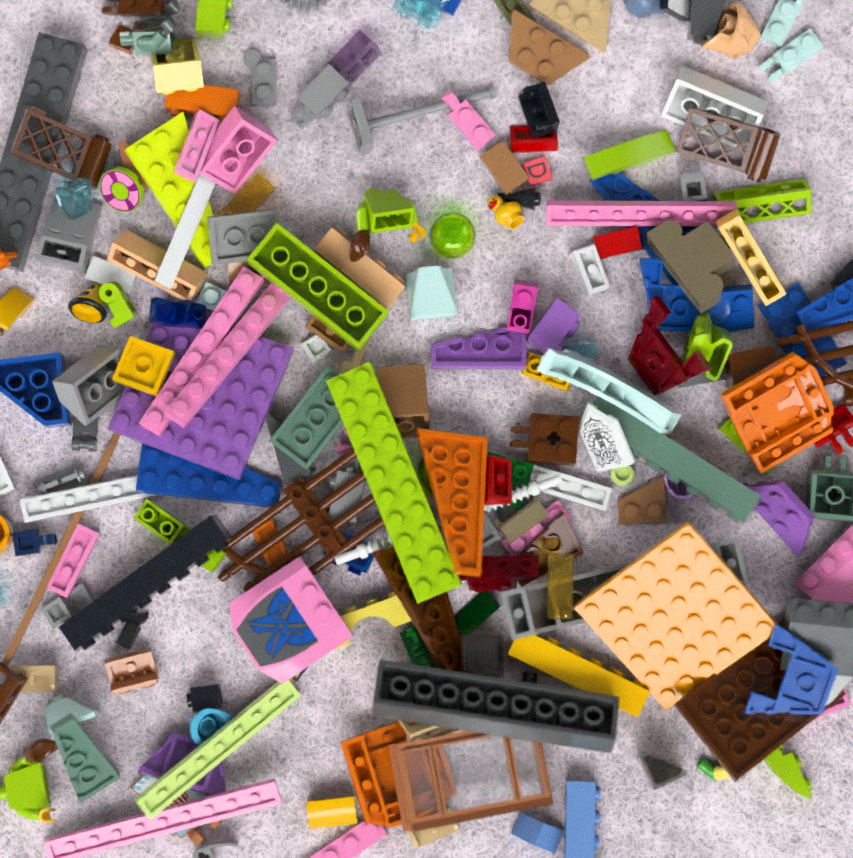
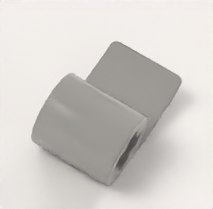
[192,841,238,858]

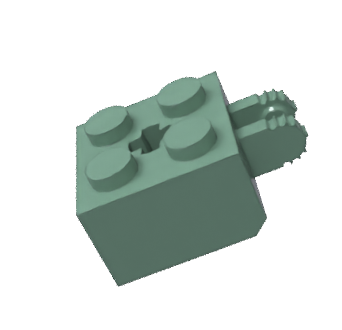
[806,453,853,523]

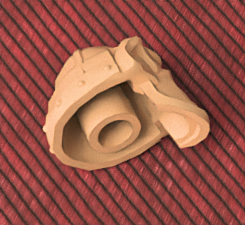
[700,2,761,59]

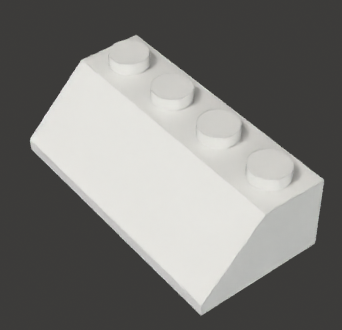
[661,65,768,152]

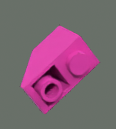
[507,279,538,334]

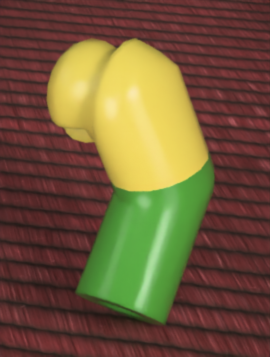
[697,758,730,780]

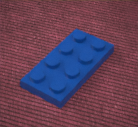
[757,282,847,378]

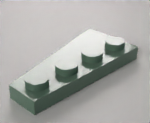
[50,713,121,803]

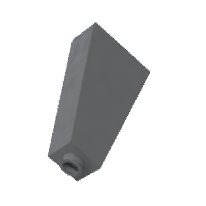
[688,0,726,45]

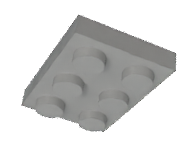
[207,208,279,265]

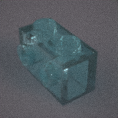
[393,0,450,29]

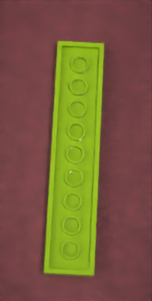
[326,362,463,604]

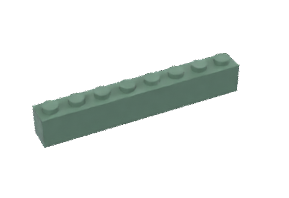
[593,396,761,524]

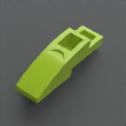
[133,499,227,573]
[764,745,813,799]

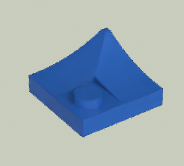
[706,284,755,333]

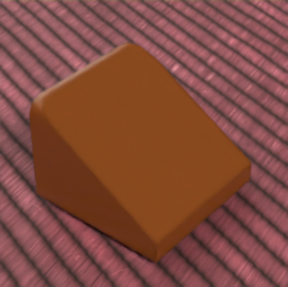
[108,25,134,55]

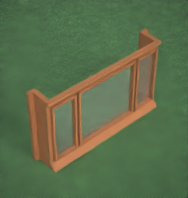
[388,731,554,832]

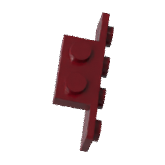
[459,555,539,593]

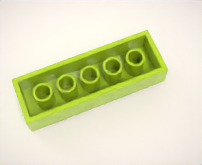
[247,223,389,352]

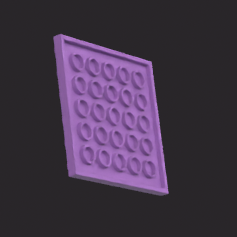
[107,300,294,480]

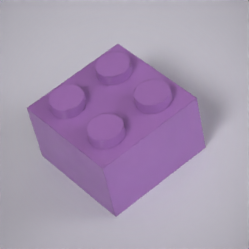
[527,298,581,354]

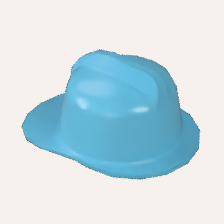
[189,708,235,745]

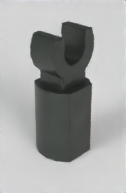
[116,608,149,650]

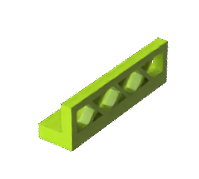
[713,178,811,223]

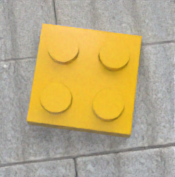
[112,336,175,396]

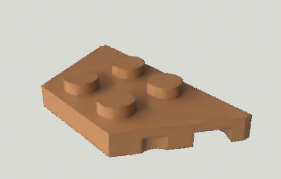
[508,10,590,86]

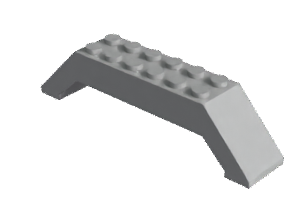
[501,537,749,640]

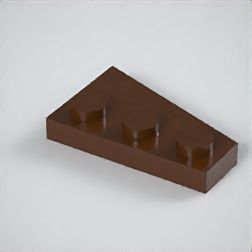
[517,511,584,587]

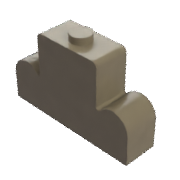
[647,220,734,314]

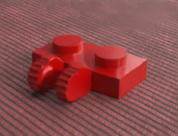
[814,403,853,455]

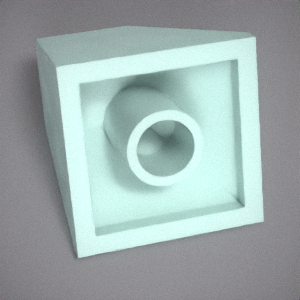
[44,695,102,734]

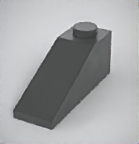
[266,414,316,485]

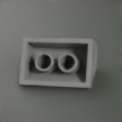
[52,345,126,425]

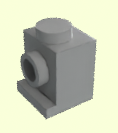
[678,172,707,201]

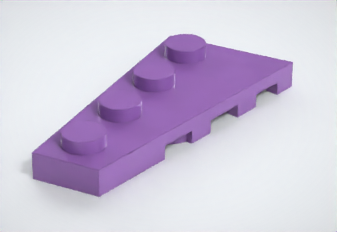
[431,327,526,369]

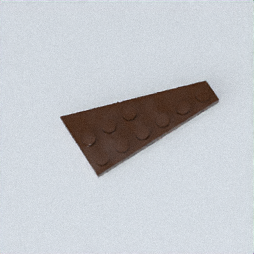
[372,547,471,674]

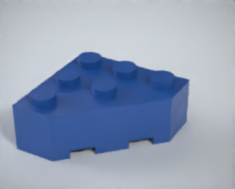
[0,352,72,428]

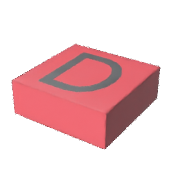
[523,156,552,187]

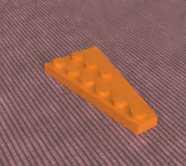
[416,428,488,577]

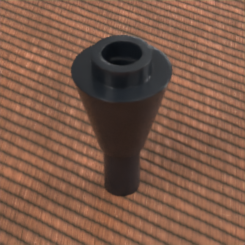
[497,187,541,211]

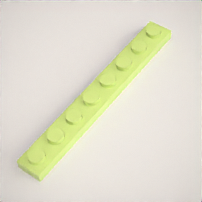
[134,680,300,820]

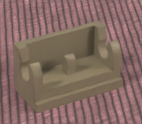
[493,494,549,544]

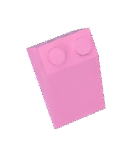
[200,106,278,194]

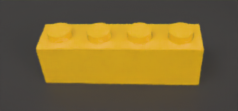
[716,209,786,306]

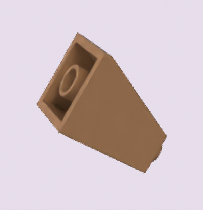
[377,363,429,439]

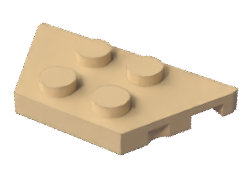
[528,0,611,53]

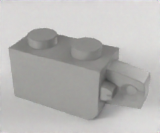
[292,64,350,129]
[326,457,365,523]

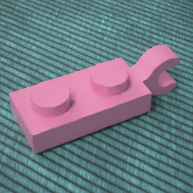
[441,92,495,150]

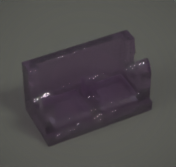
[328,30,381,86]

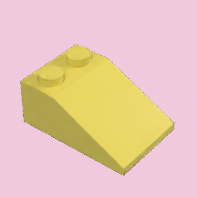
[151,37,204,94]

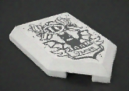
[578,402,636,472]

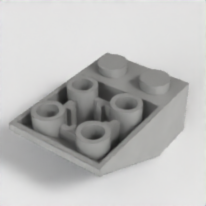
[36,194,102,273]

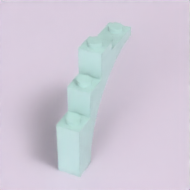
[537,348,682,435]

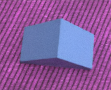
[511,811,564,853]

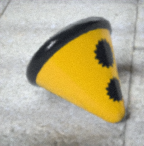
[68,283,107,323]

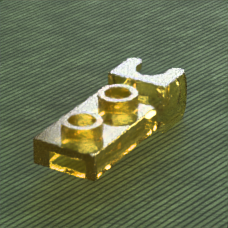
[215,172,276,216]

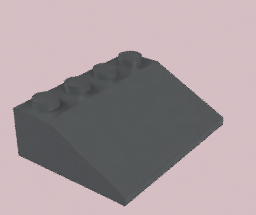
[780,597,853,677]

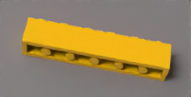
[507,634,650,717]

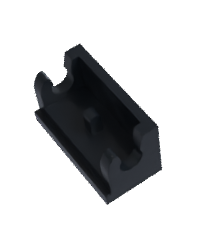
[518,81,560,138]

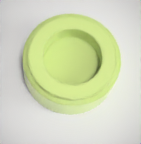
[610,465,634,486]

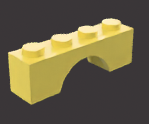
[335,592,412,649]

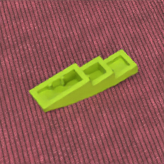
[583,130,676,181]

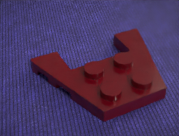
[628,296,712,396]

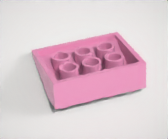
[794,525,853,604]

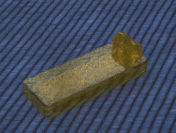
[547,553,573,619]

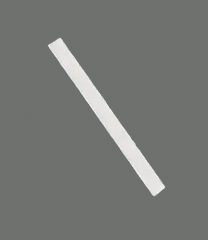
[154,174,216,289]

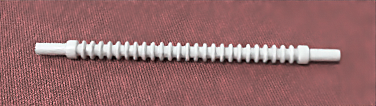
[334,474,563,565]

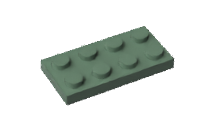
[269,365,343,471]

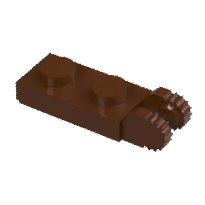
[102,0,165,17]

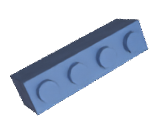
[564,780,600,858]

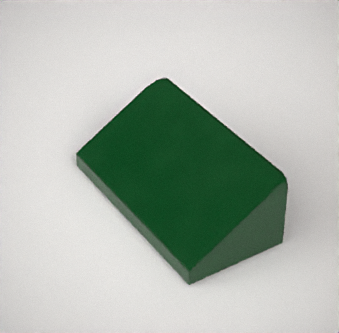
[454,591,501,638]

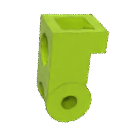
[99,281,139,328]

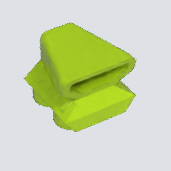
[682,312,733,381]

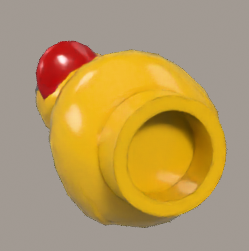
[487,195,524,230]

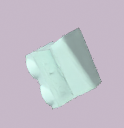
[406,266,458,320]

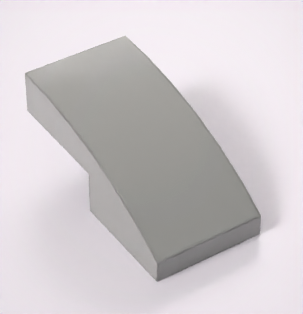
[41,582,96,629]

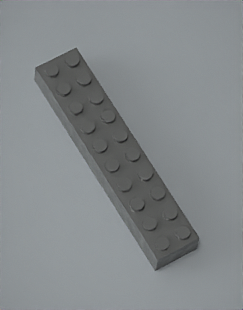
[0,32,88,272]
[371,660,619,753]

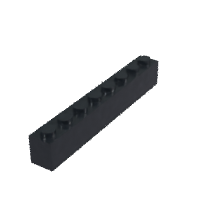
[59,515,232,651]

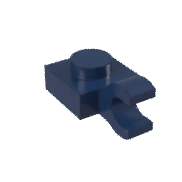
[12,529,57,557]

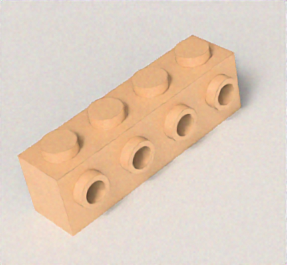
[314,228,405,311]
[107,229,208,304]

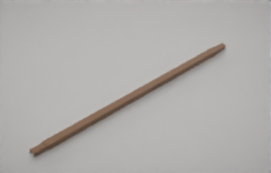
[0,433,121,673]

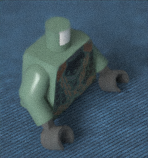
[120,0,180,55]

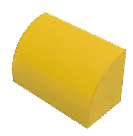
[306,795,358,829]

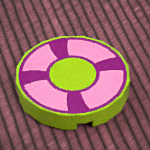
[99,166,144,213]

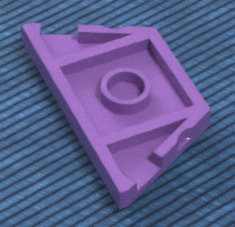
[743,480,815,557]
[138,732,226,796]

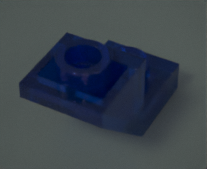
[149,297,206,329]

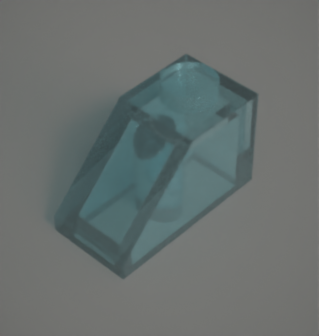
[56,177,92,221]

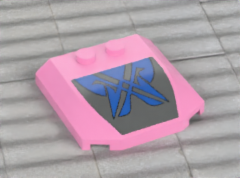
[229,556,353,684]

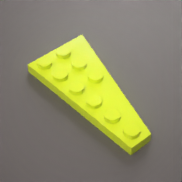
[124,112,213,268]

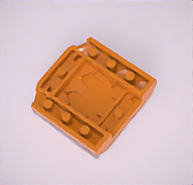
[720,352,834,474]
[340,721,457,827]

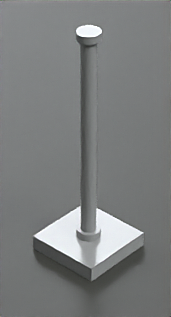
[347,85,496,156]

